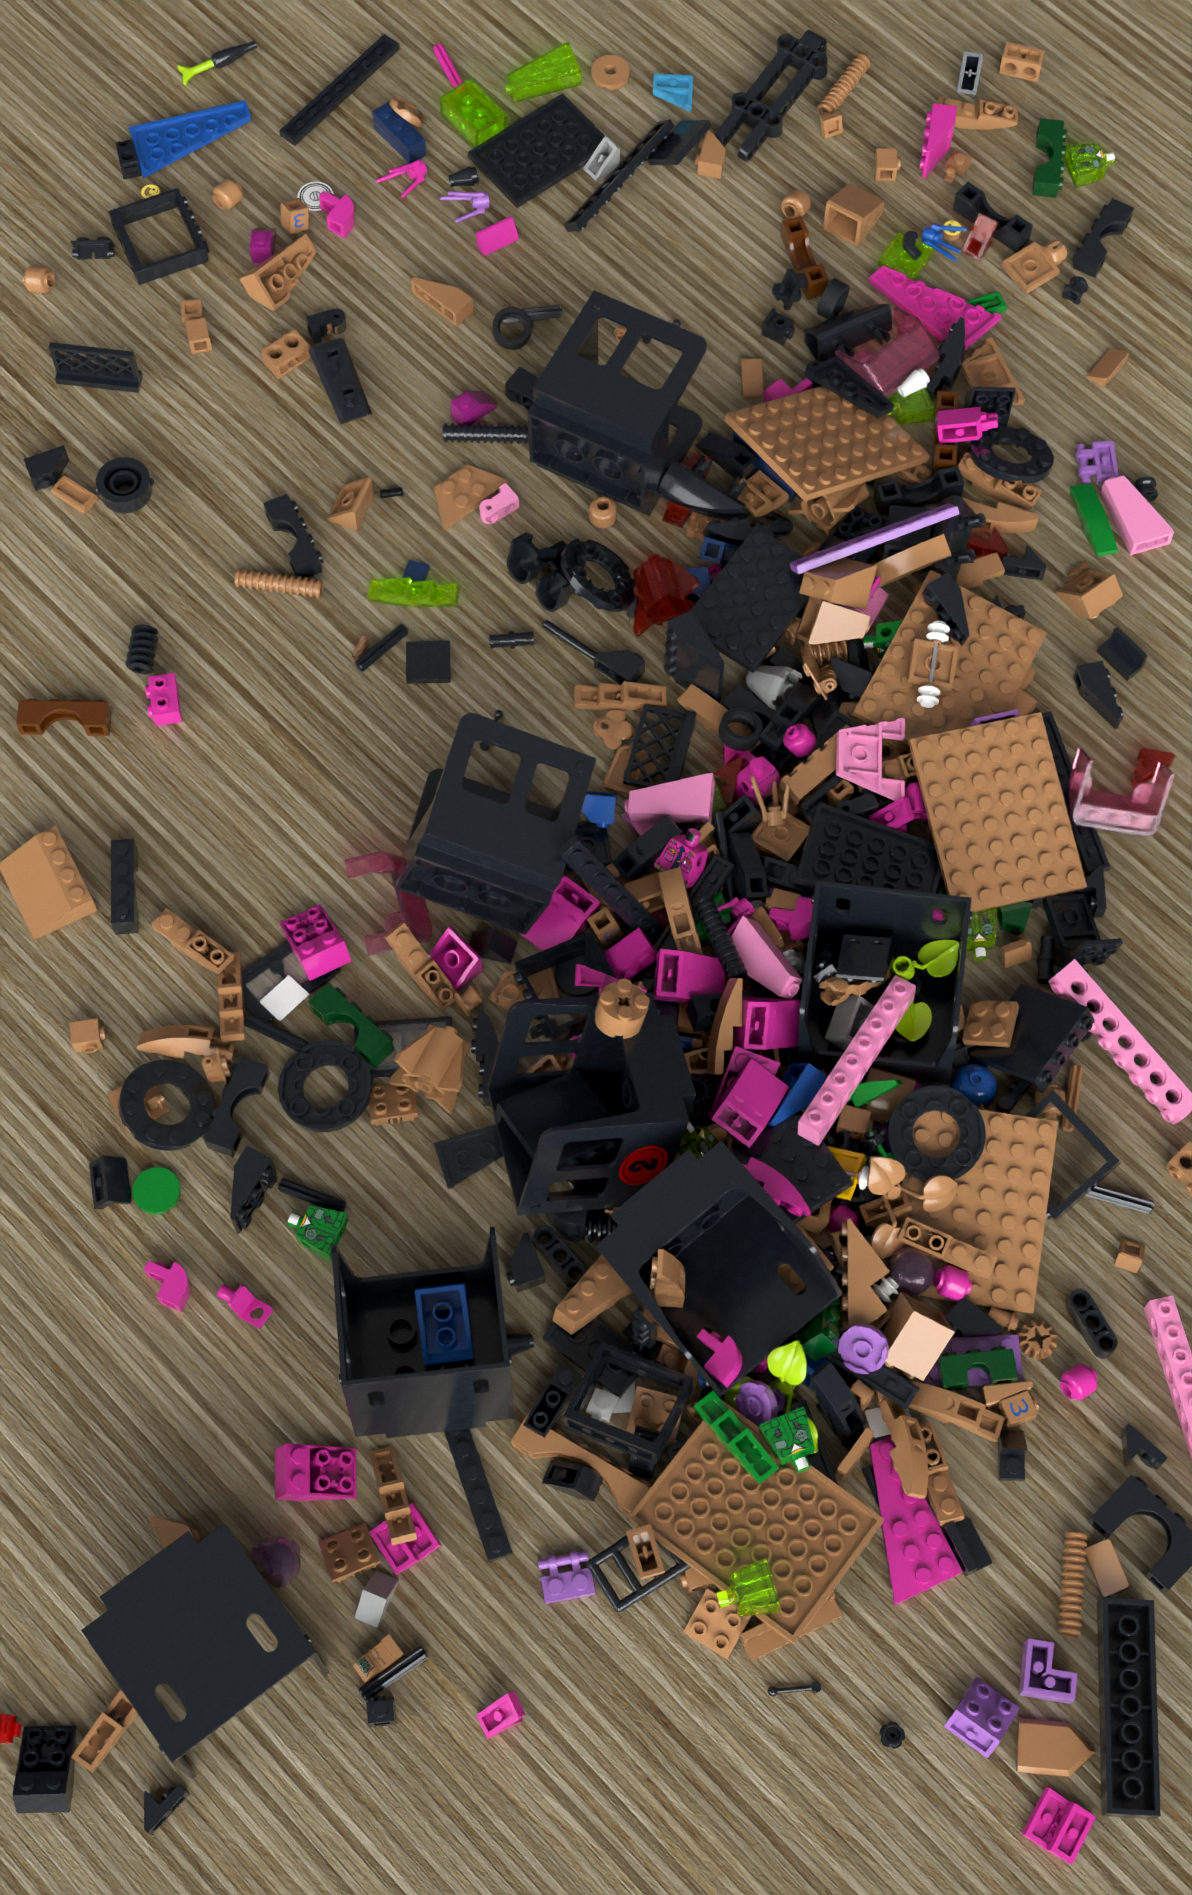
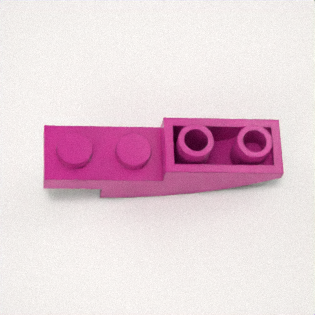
[742,1157,811,1217]

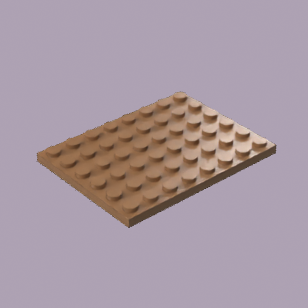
[724,386,930,501]
[852,570,1047,745]
[908,712,1087,913]
[889,1109,1058,1314]
[628,1400,884,1645]

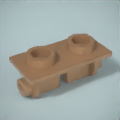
[202,1048,231,1085]

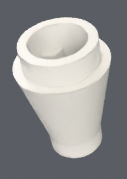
[897,368,930,398]

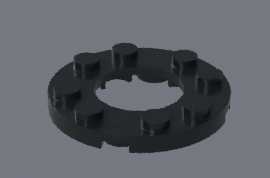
[969,426,1054,484]
[560,539,638,612]
[278,1040,373,1133]
[118,1060,215,1151]
[887,1086,986,1182]

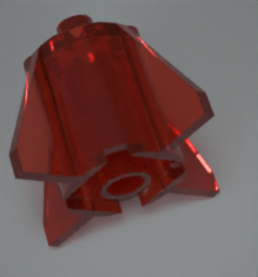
[633,554,700,637]

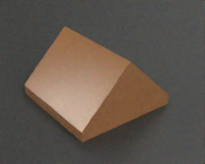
[327,477,374,531]

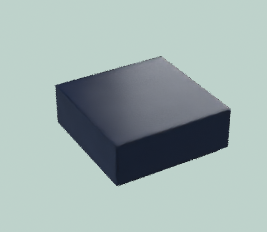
[402,560,430,587]

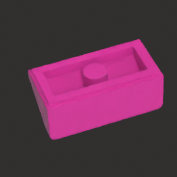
[476,216,518,256]

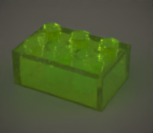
[439,78,508,148]

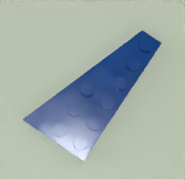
[129,100,251,179]

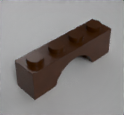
[780,216,829,300]
[932,391,959,476]
[16,699,112,736]

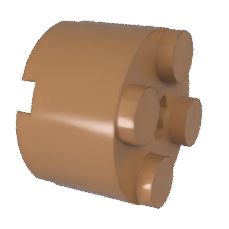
[595,979,650,1039]

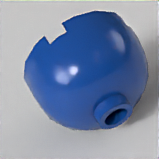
[949,1063,997,1108]

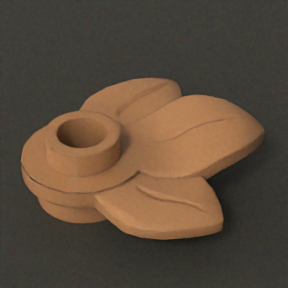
[592,710,636,751]

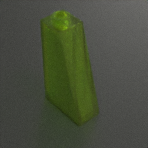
[505,42,582,103]

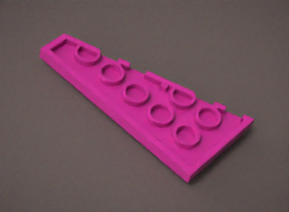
[869,265,1002,350]
[869,1435,963,1606]

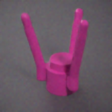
[376,159,427,198]
[716,897,755,934]

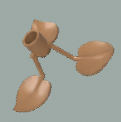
[867,1156,958,1259]

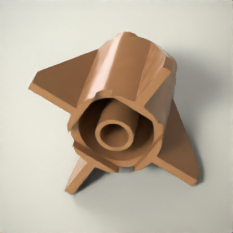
[788,483,869,537]
[388,1025,471,1113]

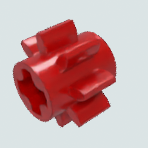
[0,1714,22,1744]

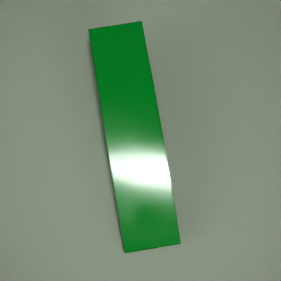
[1070,483,1118,557]
[804,1080,903,1111]
[693,1390,779,1484]

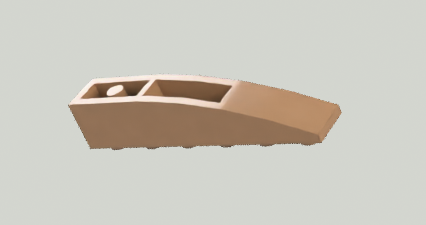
[649,1249,686,1308]

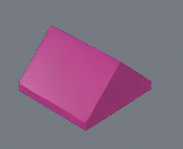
[428,926,483,991]

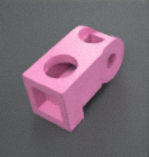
[479,483,519,524]

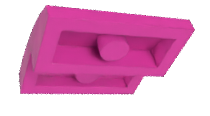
[369,1503,442,1575]
[1021,1787,1096,1865]

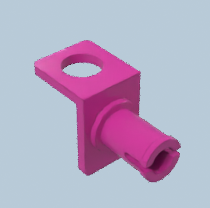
[217,1284,273,1329]

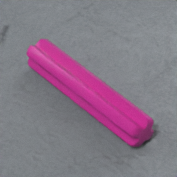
[433,43,465,92]

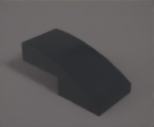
[768,646,814,684]

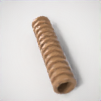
[817,54,871,116]
[235,568,323,598]
[1058,1531,1087,1637]

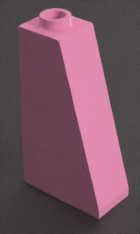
[1100,475,1174,555]
[625,773,715,824]
[731,916,803,999]

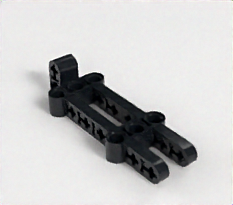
[715,30,828,162]

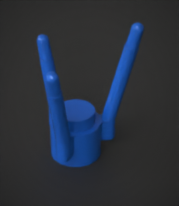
[922,223,967,262]

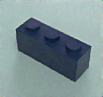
[372,102,426,164]

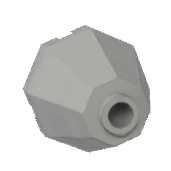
[746,666,802,711]

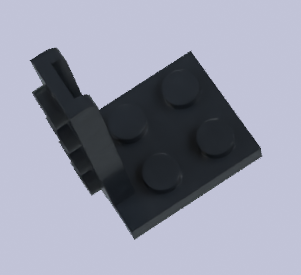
[622,1307,662,1361]

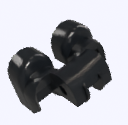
[507,532,586,612]

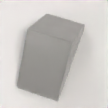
[583,135,620,182]
[355,1570,399,1628]

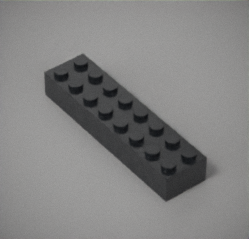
[1097,1598,1161,1819]

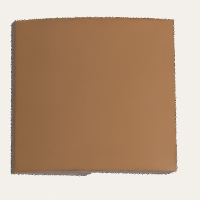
[727,470,789,517]
[858,1066,916,1125]

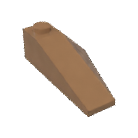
[239,234,317,311]

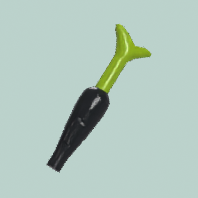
[177,41,257,86]

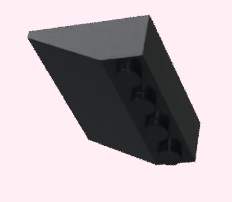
[664,610,725,703]

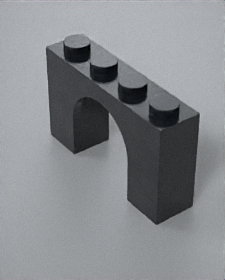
[1087,1474,1192,1594]

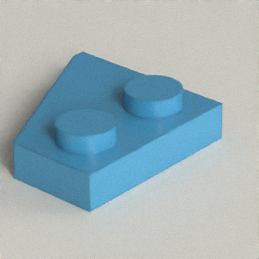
[653,74,693,111]

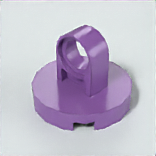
[838,1323,889,1374]
[735,1380,785,1427]

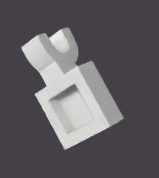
[586,1388,619,1422]

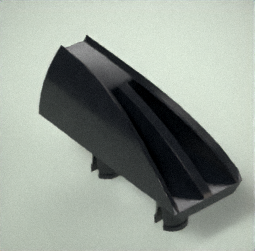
[804,304,892,362]
[308,338,372,425]
[658,455,749,520]
[930,495,986,582]

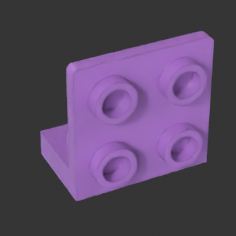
[944,1677,1019,1758]

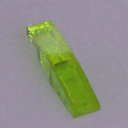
[367,577,460,607]

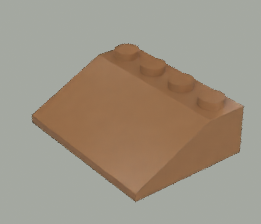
[0,826,97,940]

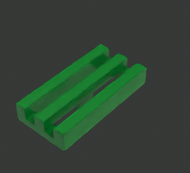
[965,291,1007,314]

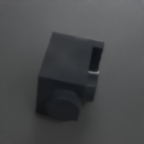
[761,308,795,345]
[366,1696,396,1728]

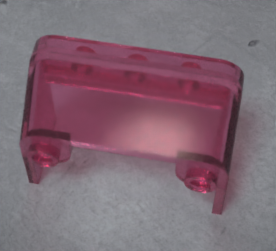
[835,307,939,398]
[1069,748,1174,836]
[344,851,433,956]

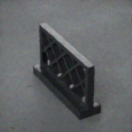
[49,342,143,393]
[623,704,697,788]

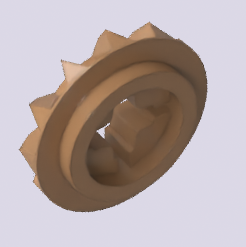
[1018,1320,1058,1359]

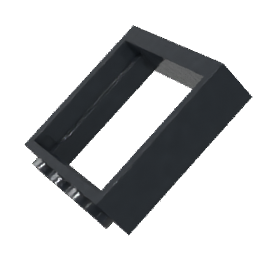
[108,188,210,285]
[513,931,616,1041]
[1025,1090,1121,1221]
[563,1342,693,1464]

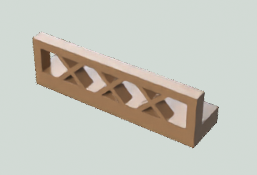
[739,1590,842,1662]

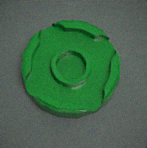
[132,1167,181,1215]

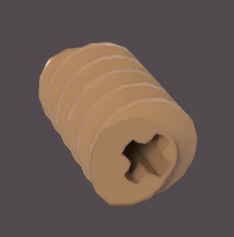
[800,640,847,666]

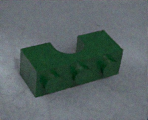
[936,1346,1018,1391]

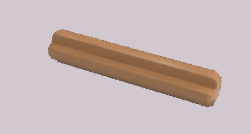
[1061,1065,1083,1132]

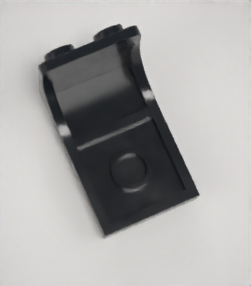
[1042,893,1123,966]

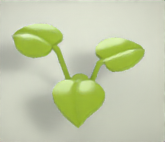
[882,940,960,1041]
[724,1340,818,1454]

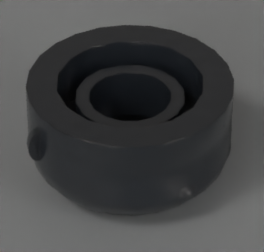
[95,457,154,514]

